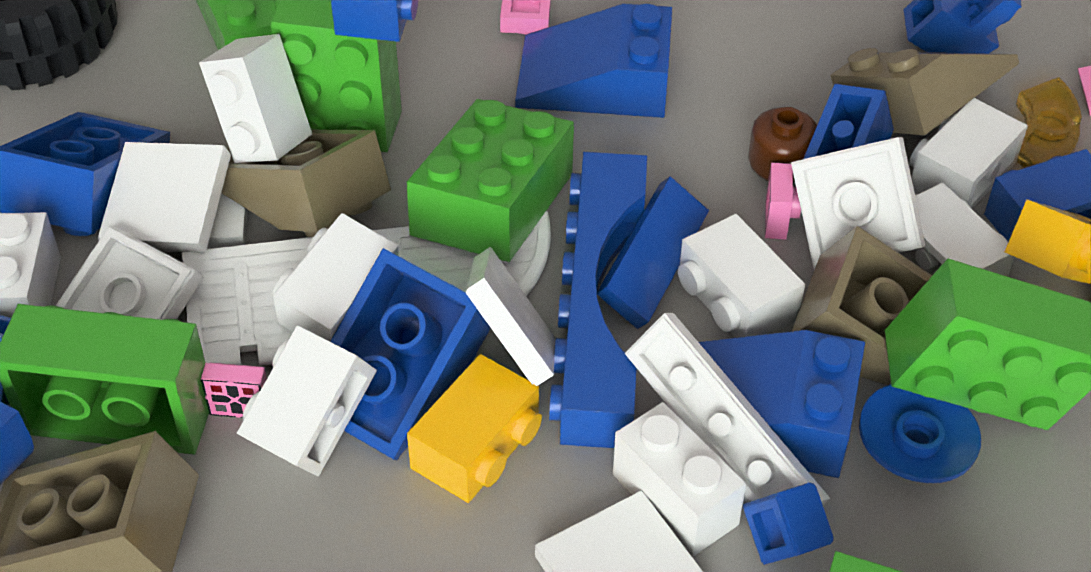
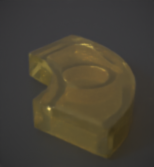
[1016,77,1082,168]

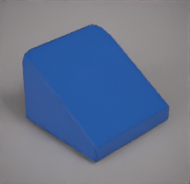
[743,482,834,565]

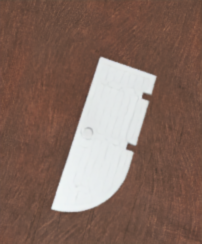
[182,211,551,366]

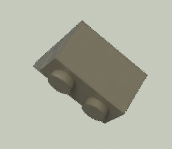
[830,48,1019,135]
[221,129,391,237]
[791,226,933,385]
[0,431,199,572]

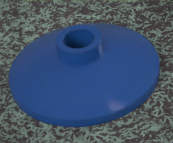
[859,384,981,483]

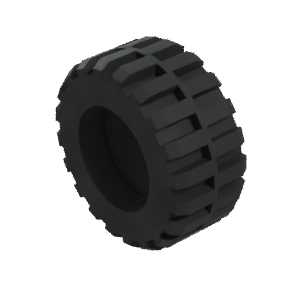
[0,0,118,90]

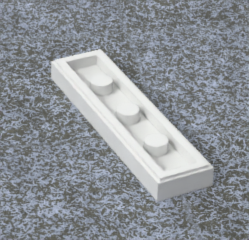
[625,313,830,505]

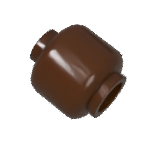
[748,107,817,183]

